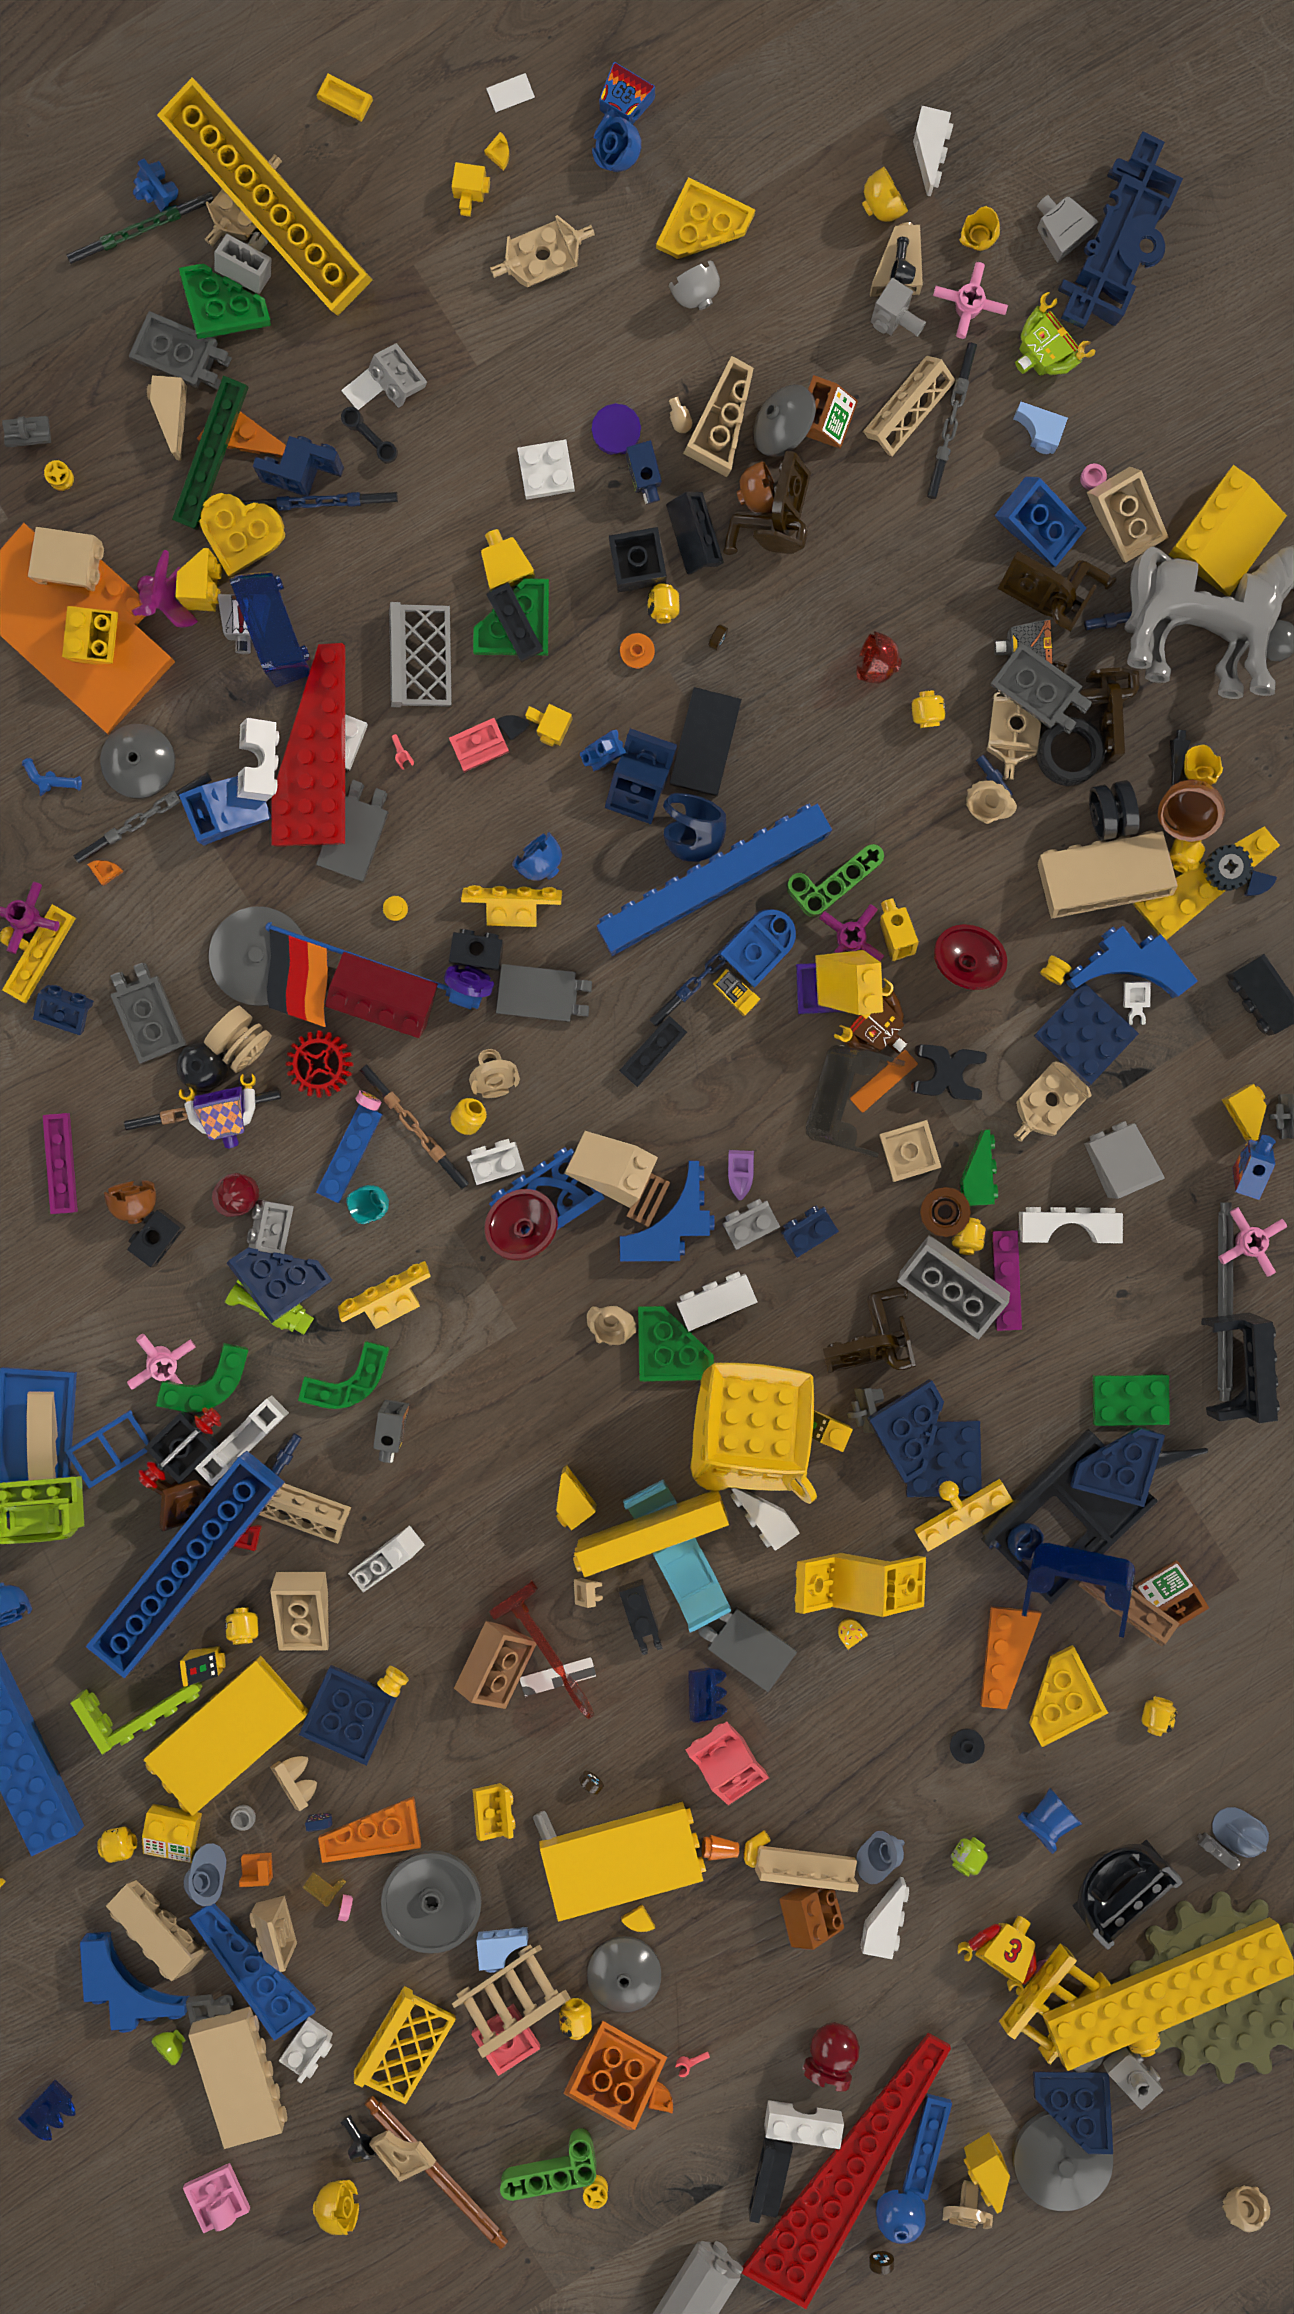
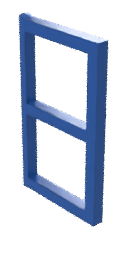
[65,1410,150,1489]

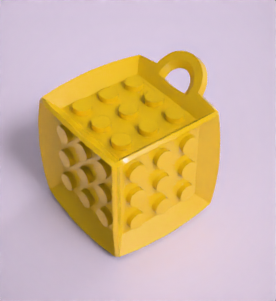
[692,1363,817,1504]

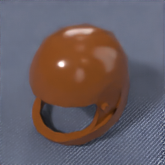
[1158,779,1226,842]

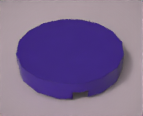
[592,403,641,455]
[444,965,494,997]

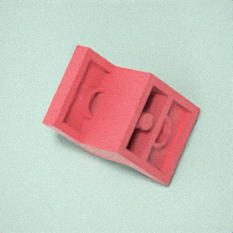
[685,1722,769,1805]

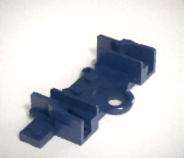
[1058,131,1183,329]

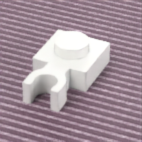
[1123,981,1151,1025]

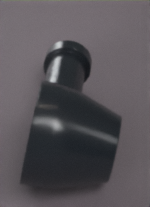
[890,236,916,285]
[340,2114,376,2163]

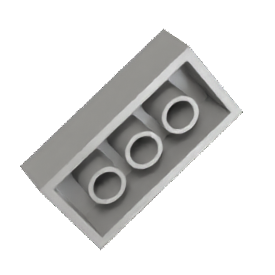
[897,1235,1010,1340]

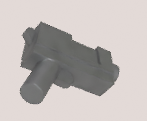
[1197,1832,1240,1870]

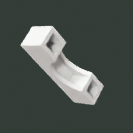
[1018,1207,1123,1243]
[195,1396,289,1486]

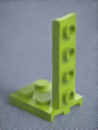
[70,1682,203,1755]

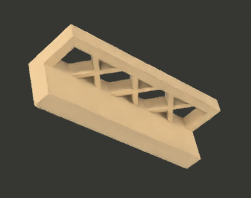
[863,356,956,456]
[259,1483,351,1544]
[755,1846,859,1892]

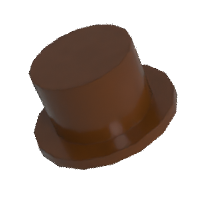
[920,1187,971,1237]

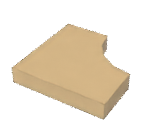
[369,2130,436,2182]

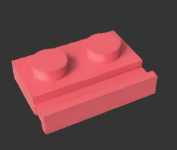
[449,718,509,772]

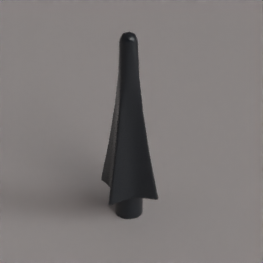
[1170,730,1191,787]
[1155,1448,1208,1470]

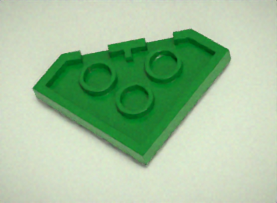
[179,264,271,339]
[473,578,549,656]
[638,1306,714,1381]

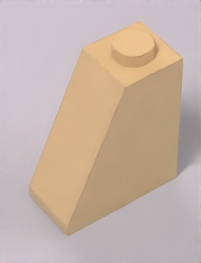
[870,222,923,297]

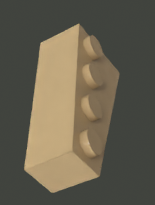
[683,356,754,477]
[106,1880,211,1981]

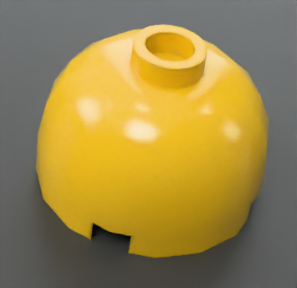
[862,167,908,222]
[313,2180,359,2235]

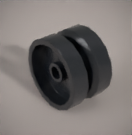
[1089,780,1139,841]

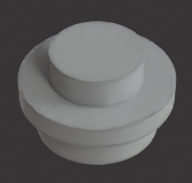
[230,1805,256,1831]

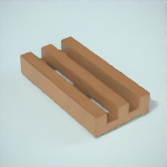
[627,1173,670,1227]

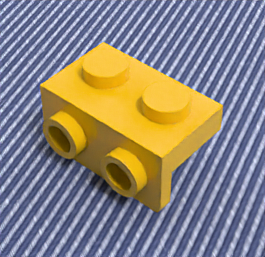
[472,1783,515,1841]

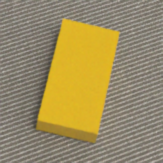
[317,73,373,122]

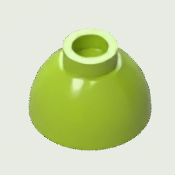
[152,2029,186,2065]

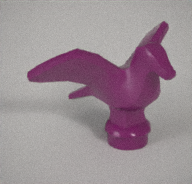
[132,550,198,628]

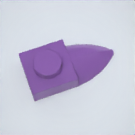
[728,1150,754,1200]

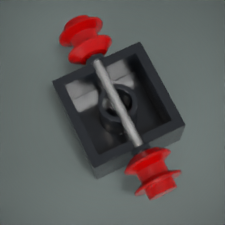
[138,1407,221,1489]

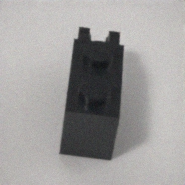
[619,1579,663,1655]

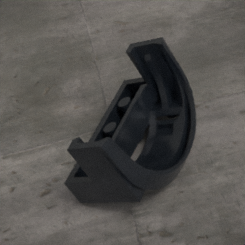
[1201,1312,1280,1423]
[1072,1839,1183,1950]

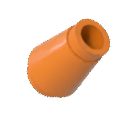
[701,1835,739,1861]

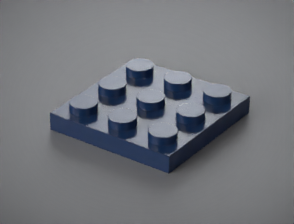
[1034,983,1139,1087]
[906,1420,982,1497]
[299,1665,398,1766]

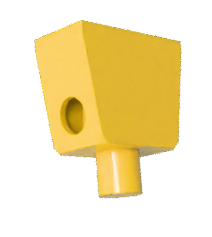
[481,529,535,592]
[880,898,919,961]

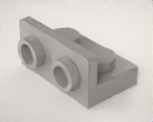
[368,343,427,407]
[247,1199,294,1254]
[722,1199,780,1250]

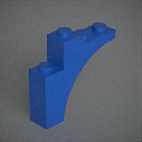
[1066,926,1198,998]
[620,1161,715,1261]
[80,1932,190,2033]

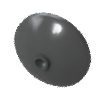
[753,384,816,457]
[100,724,176,799]
[587,1936,661,2012]

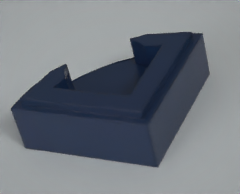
[1245,871,1277,896]

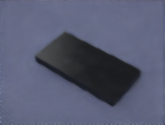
[670,687,742,797]

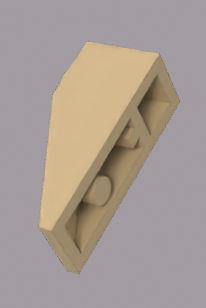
[147,376,187,460]

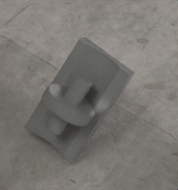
[2,416,51,447]
[1269,1094,1294,1139]
[846,1387,884,1434]

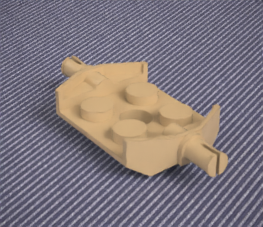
[205,154,282,247]
[490,215,595,287]
[986,692,1041,780]
[1014,1061,1092,1142]

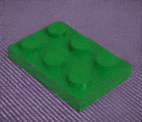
[1093,1374,1170,1426]

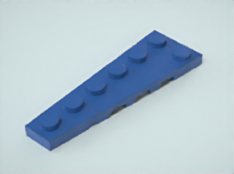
[189,1903,316,2041]

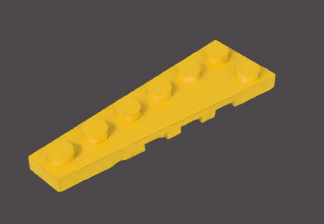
[1133,826,1280,940]

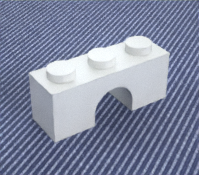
[237,718,279,801]
[764,2100,844,2149]

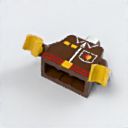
[834,978,907,1054]

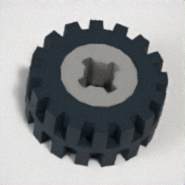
[1204,844,1254,891]

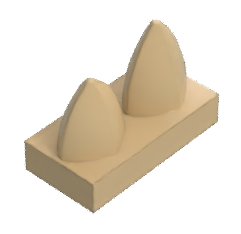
[270,1756,317,1811]

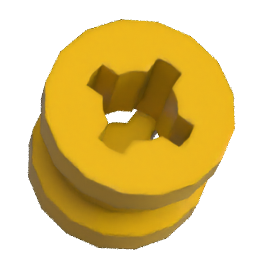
[44,460,74,491]
[1040,955,1072,985]
[377,1666,409,1697]
[583,2175,608,2209]

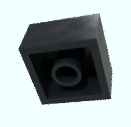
[609,527,667,593]

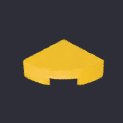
[484,132,509,171]
[621,1905,655,1932]

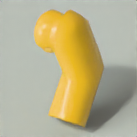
[743,1830,771,1868]

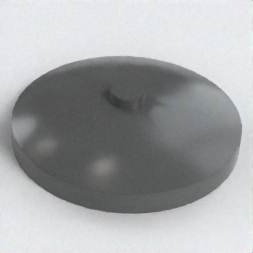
[209,906,304,1006]
[381,1850,482,1953]
[1012,2110,1113,2211]

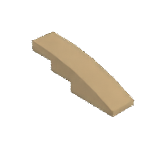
[27,1392,58,1480]

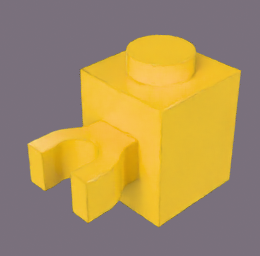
[452,162,490,217]
[525,704,572,746]

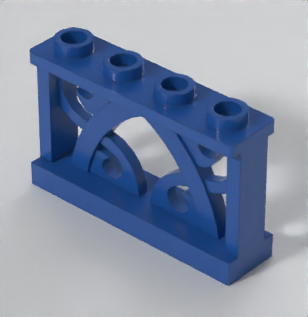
[489,1147,605,1234]

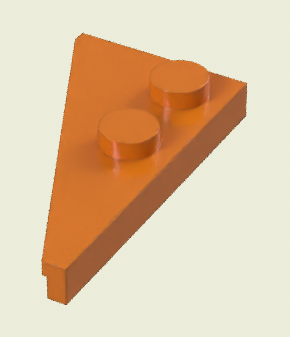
[197,411,286,458]

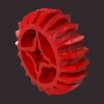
[285,1030,354,1098]

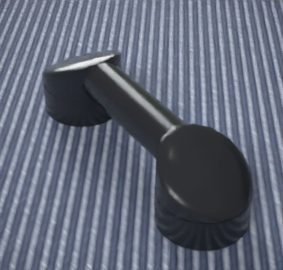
[341,406,398,464]

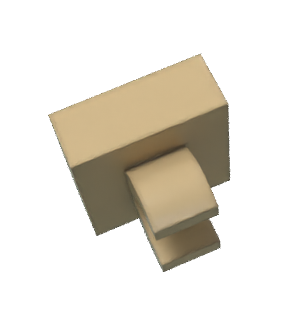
[574,1578,603,1608]

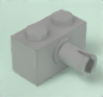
[214,232,271,294]
[871,278,926,337]
[1103,2046,1163,2110]

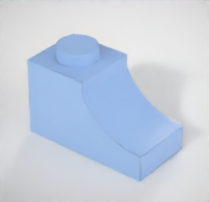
[1013,402,1068,454]
[476,1927,528,1973]

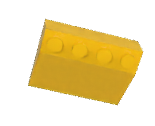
[1168,465,1287,597]

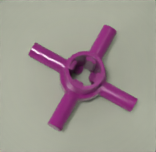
[0,882,60,954]
[819,904,884,961]

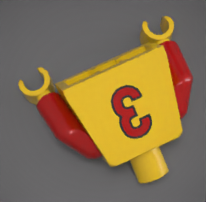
[957,1916,1037,1995]

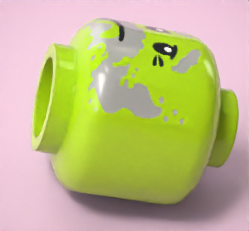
[951,1837,988,1877]

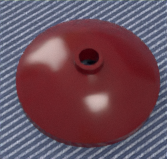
[934,924,1007,990]
[485,1189,558,1261]

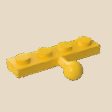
[0,904,76,1003]
[914,1479,1013,1552]

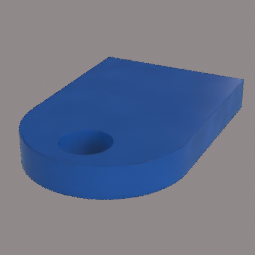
[718,909,796,988]

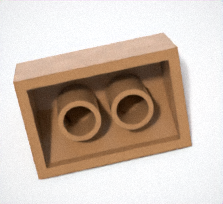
[454,1621,537,1709]

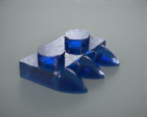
[689,1667,727,1723]
[18,2079,76,2141]

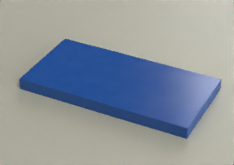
[0,1367,77,1518]

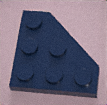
[227,1247,332,1323]
[867,1379,944,1483]
[1070,1427,1165,1507]
[1033,2071,1113,2154]

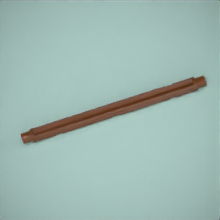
[364,2096,508,2249]

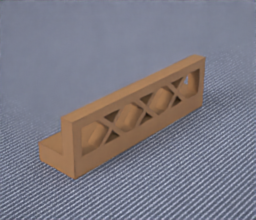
[1078,1562,1180,1647]

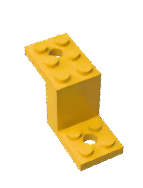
[795,1553,926,1617]

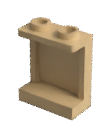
[28,527,104,591]

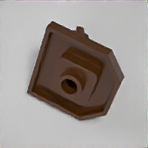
[149,1479,211,1531]

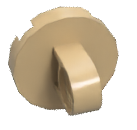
[469,1049,520,1098]
[942,2180,993,2229]

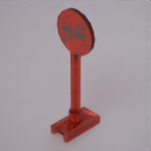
[489,1581,594,1719]

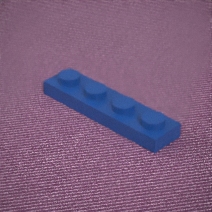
[316,1104,383,1203]
[902,2094,952,2200]

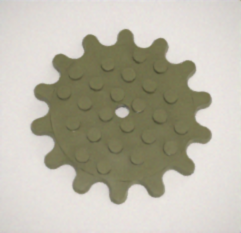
[1130,1891,1294,2084]

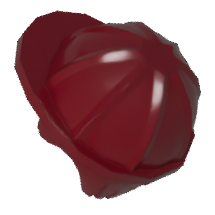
[212,1173,259,1217]

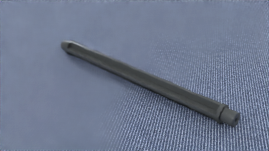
[1218,1202,1234,1401]

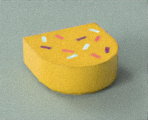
[838,1618,868,1649]

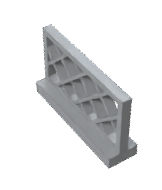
[389,602,451,707]

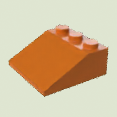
[563,2021,667,2130]

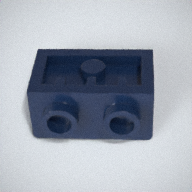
[33,985,94,1035]
[781,1205,839,1258]

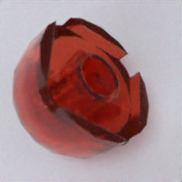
[856,631,902,684]

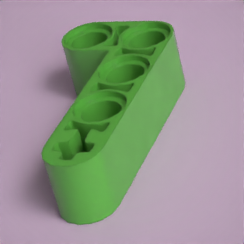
[787,844,884,917]
[500,2128,596,2201]

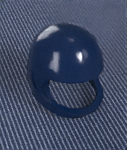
[663,793,726,862]

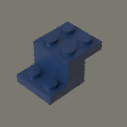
[253,436,344,496]
[605,728,677,824]

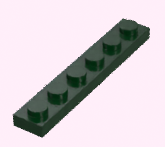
[172,375,249,530]

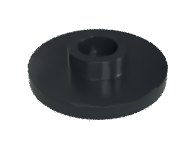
[950,1728,985,1764]

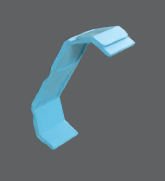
[623,1480,731,1632]

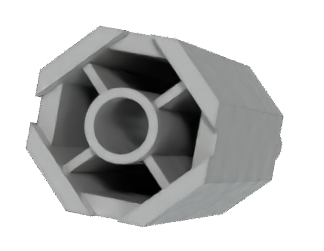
[653,2241,743,2314]

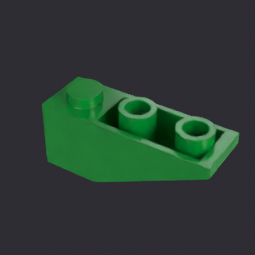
[960,1130,998,1206]

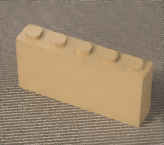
[1037,831,1178,919]
[188,2007,287,2149]

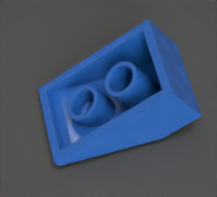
[995,477,1086,567]

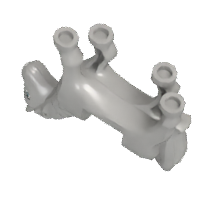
[1124,545,1294,699]

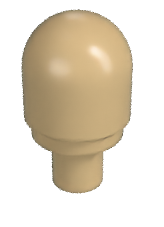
[669,397,692,433]

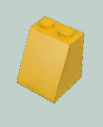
[815,950,883,1015]

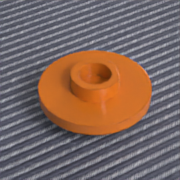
[620,633,655,669]

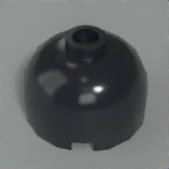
[176,1042,228,1091]

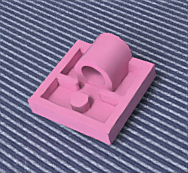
[183,2163,250,2233]

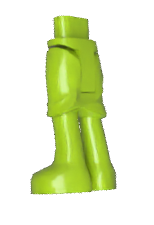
[225,1280,314,1335]

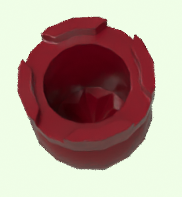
[802,2022,860,2092]

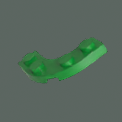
[298,1341,390,1409]
[156,1343,248,1412]

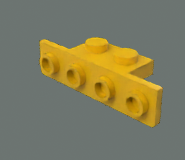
[461,885,562,927]
[338,1261,431,1329]

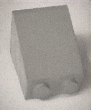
[1084,1121,1165,1199]

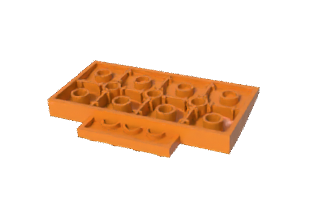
[0,523,175,735]

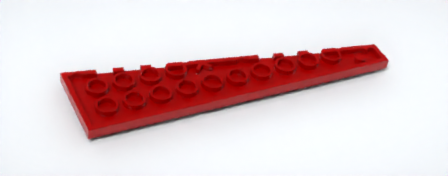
[741,2033,951,2309]

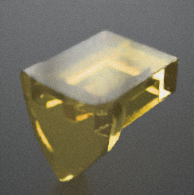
[303,1872,346,1907]

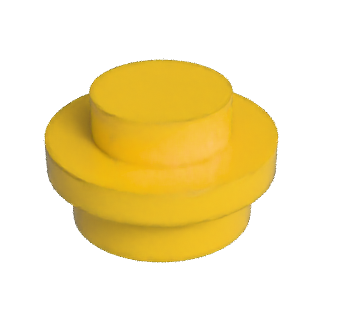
[383,896,408,921]

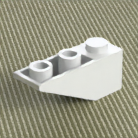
[913,106,953,196]
[730,1488,800,1551]
[348,1525,425,1592]
[860,1877,909,1959]

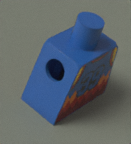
[599,62,655,124]
[1232,1135,1276,1200]

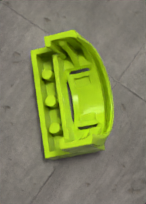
[0,1476,84,1544]

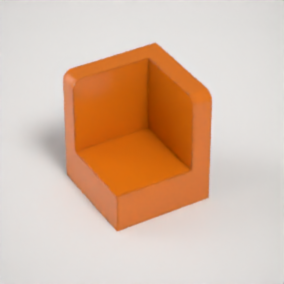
[239,1853,273,1887]

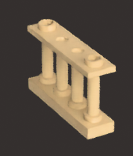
[452,1944,571,2058]

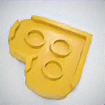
[199,493,285,577]

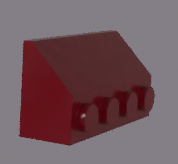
[325,952,438,1039]

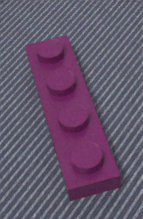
[43,1113,78,1214]
[991,1230,1022,1331]

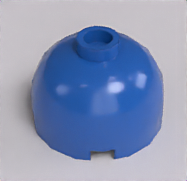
[592,116,641,172]
[512,832,562,880]
[0,1583,32,1627]
[876,2190,926,2244]

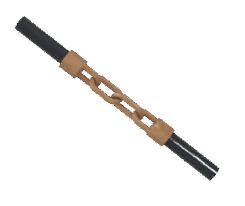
[360,1064,469,1190]
[124,1089,281,1130]

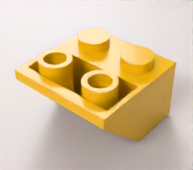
[176,548,222,611]
[62,606,118,664]
[964,2132,1010,2214]

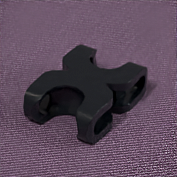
[910,1044,987,1101]

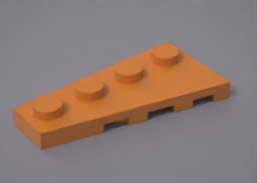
[980,1606,1042,1709]
[318,1796,421,1863]

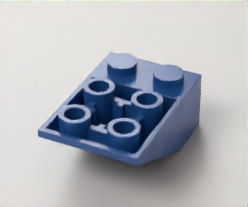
[179,776,272,846]

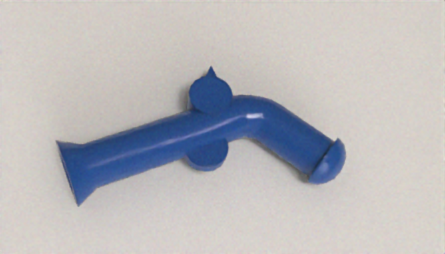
[22,758,82,796]

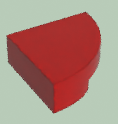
[234,1525,262,1551]

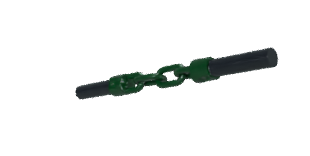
[66,191,214,264]

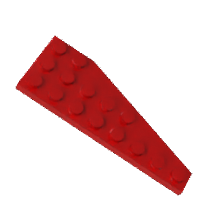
[272,643,345,847]

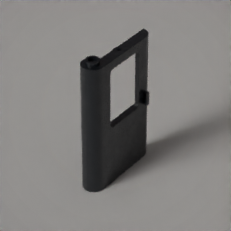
[981,1429,1158,1604]

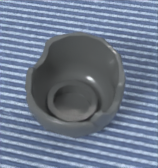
[1266,620,1294,662]

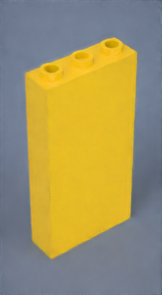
[573,1491,729,1577]
[143,1655,309,1816]
[539,1802,706,1922]

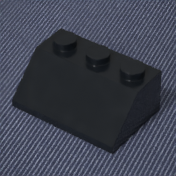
[1226,954,1294,1036]

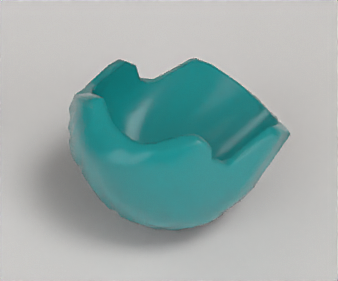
[346,1185,389,1224]

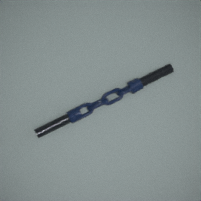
[242,492,398,511]
[650,953,726,1027]

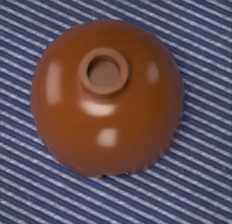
[737,461,774,514]
[104,1181,156,1224]

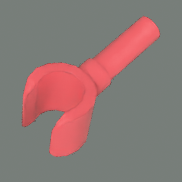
[392,734,414,770]
[675,2051,710,2077]

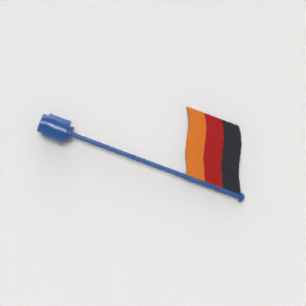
[265,922,482,1027]

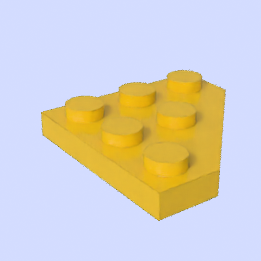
[656,177,755,259]
[1029,1645,1108,1747]

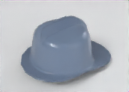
[1212,1807,1269,1858]
[856,1831,905,1884]
[183,1844,226,1906]

